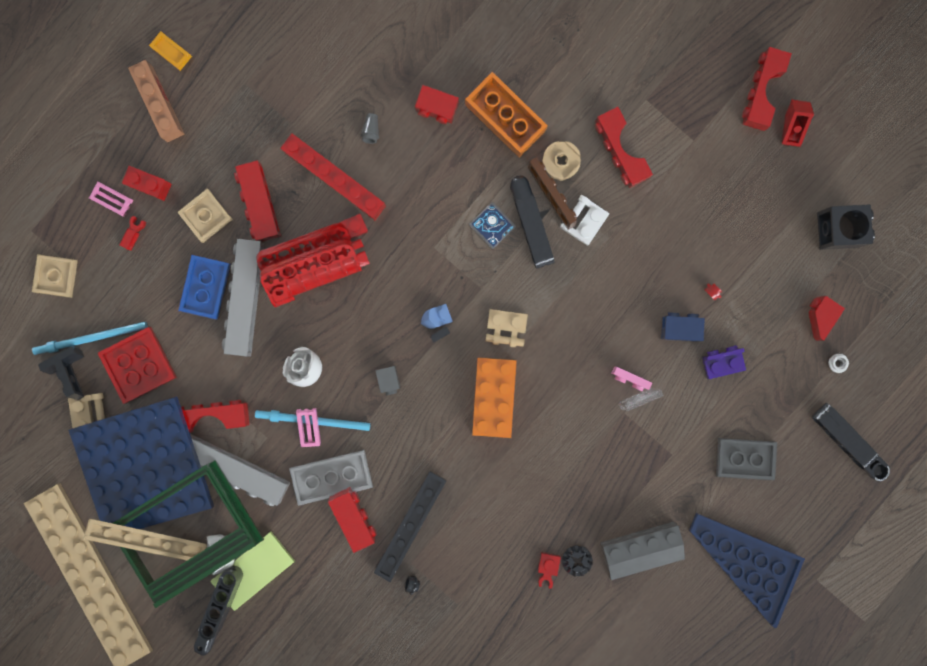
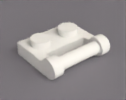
[560,195,609,246]

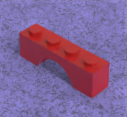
[742,47,792,131]
[595,107,653,188]
[181,400,250,433]

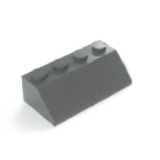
[600,522,685,580]

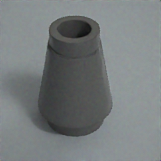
[360,113,379,144]

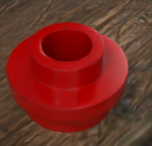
[704,283,722,300]

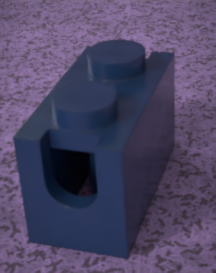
[661,313,705,341]

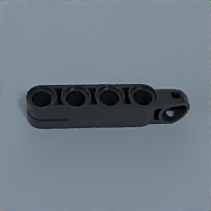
[510,175,555,269]
[811,403,890,481]
[194,566,243,656]

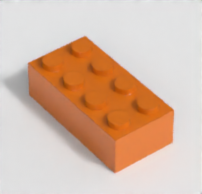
[465,72,548,158]
[472,358,517,438]

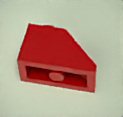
[781,99,814,147]
[808,296,845,341]

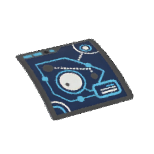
[469,202,516,249]

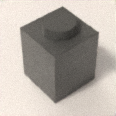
[375,366,401,396]

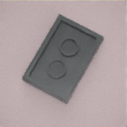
[716,438,777,480]

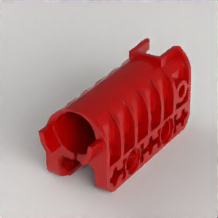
[256,223,370,308]

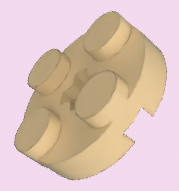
[542,141,581,181]

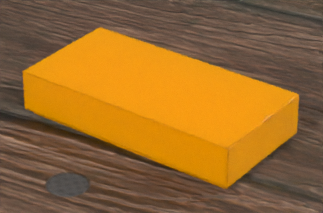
[149,31,192,71]

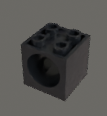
[817,204,875,250]

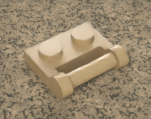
[68,393,105,428]

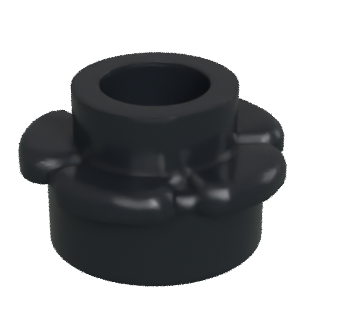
[405,576,420,595]

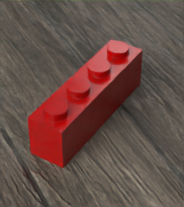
[234,160,282,242]

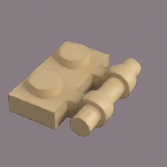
[486,309,528,347]

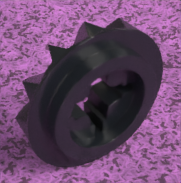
[562,545,593,577]

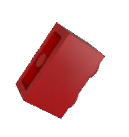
[415,85,459,124]
[122,166,172,201]

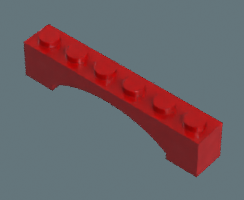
[280,133,386,221]

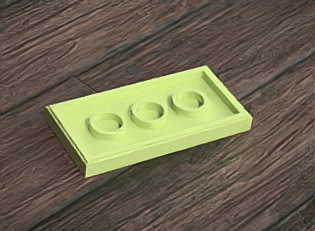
[210,531,295,611]

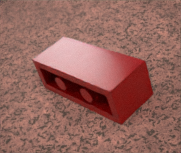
[328,487,377,553]

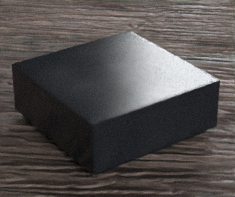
[430,327,450,343]

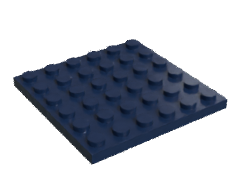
[68,397,214,529]

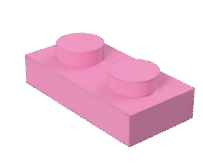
[611,367,652,391]

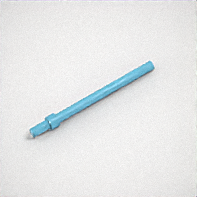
[32,322,148,355]
[255,410,370,431]

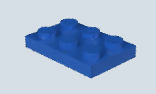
[178,255,231,320]

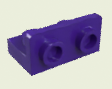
[702,345,746,379]

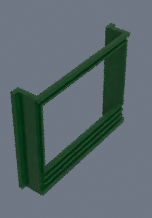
[112,460,264,608]

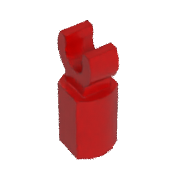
[119,216,146,251]

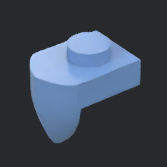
[421,304,453,329]

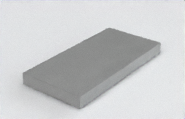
[289,450,373,506]

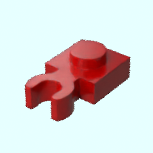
[538,552,561,589]

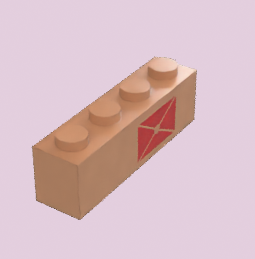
[128,60,184,142]

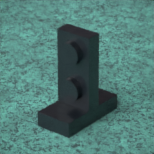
[38,346,84,401]

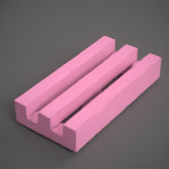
[89,182,133,217]
[296,408,321,447]

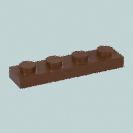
[528,158,577,230]

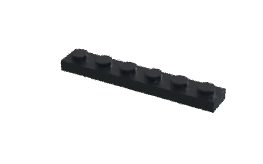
[374,471,447,582]

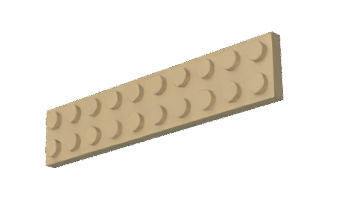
[24,483,153,666]

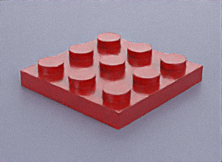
[98,327,177,404]

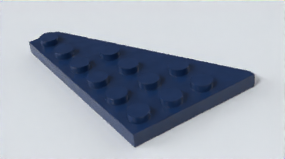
[689,513,805,629]

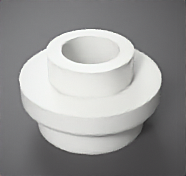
[829,354,849,373]

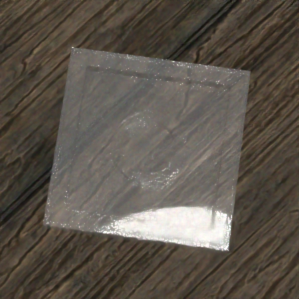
[619,388,664,411]

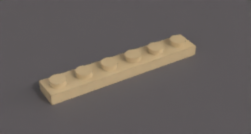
[83,519,207,560]

